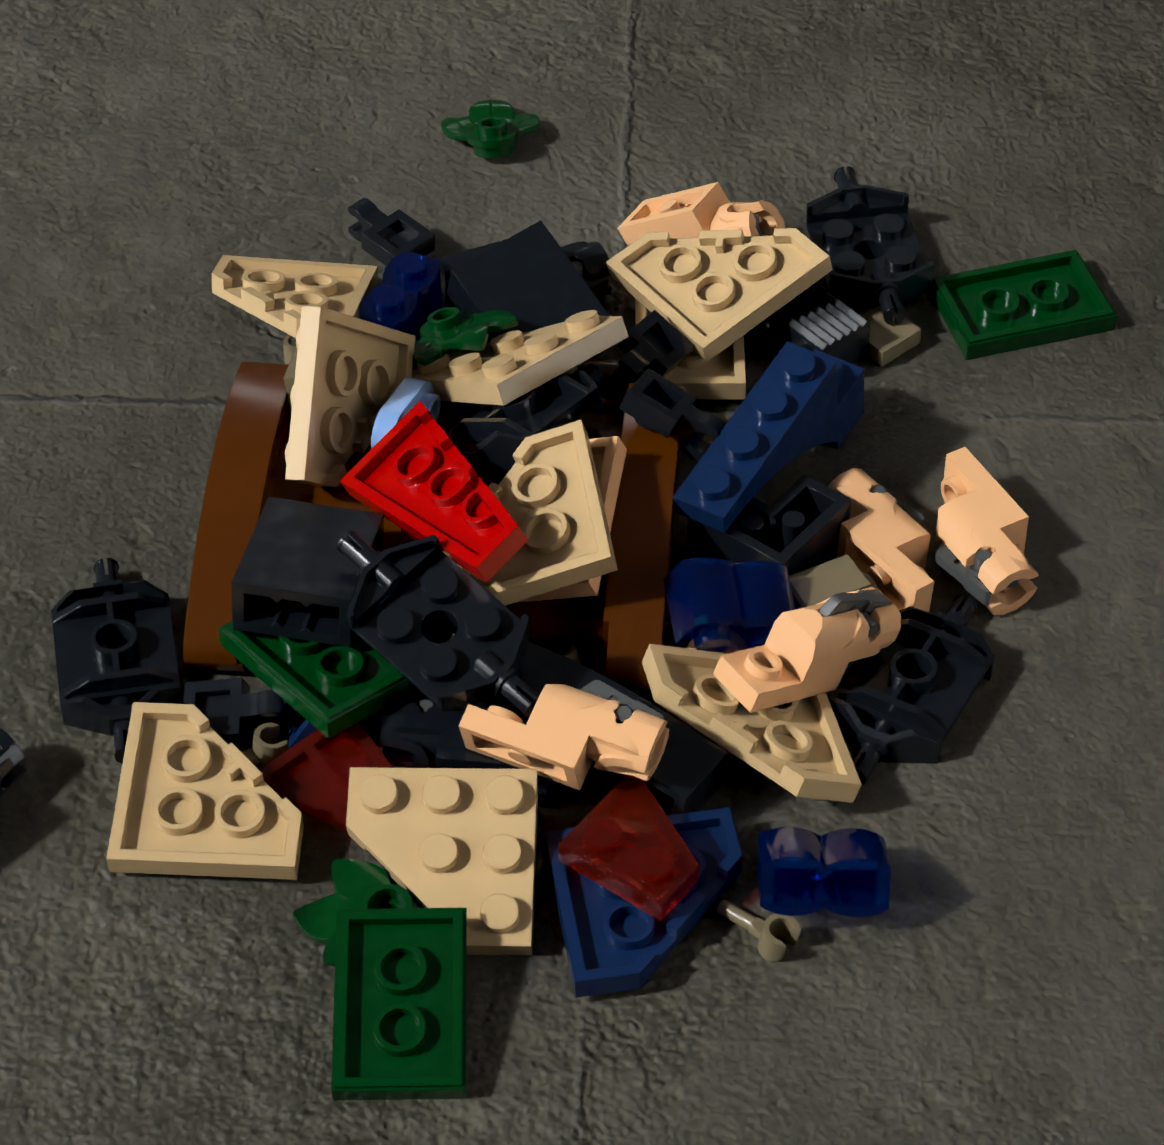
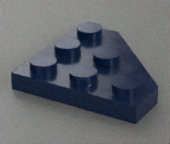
[545,807,742,998]

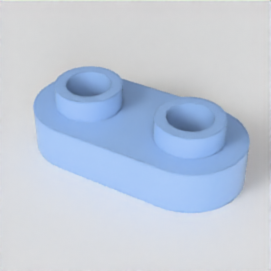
[371,377,441,449]

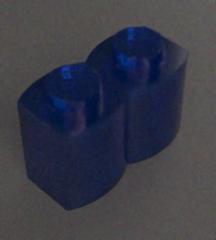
[360,251,442,338]
[664,558,795,652]
[756,827,891,917]

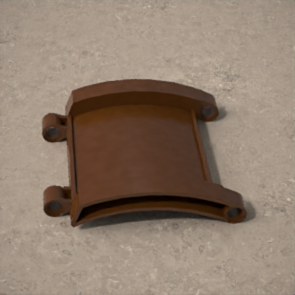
[183,358,685,697]

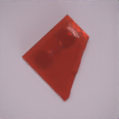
[259,722,393,831]
[558,775,699,921]

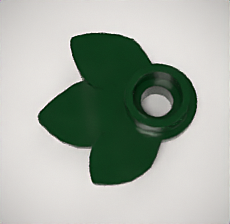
[441,99,540,158]
[413,307,518,366]
[293,859,419,967]

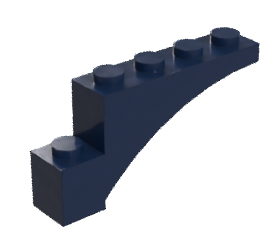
[673,341,864,533]

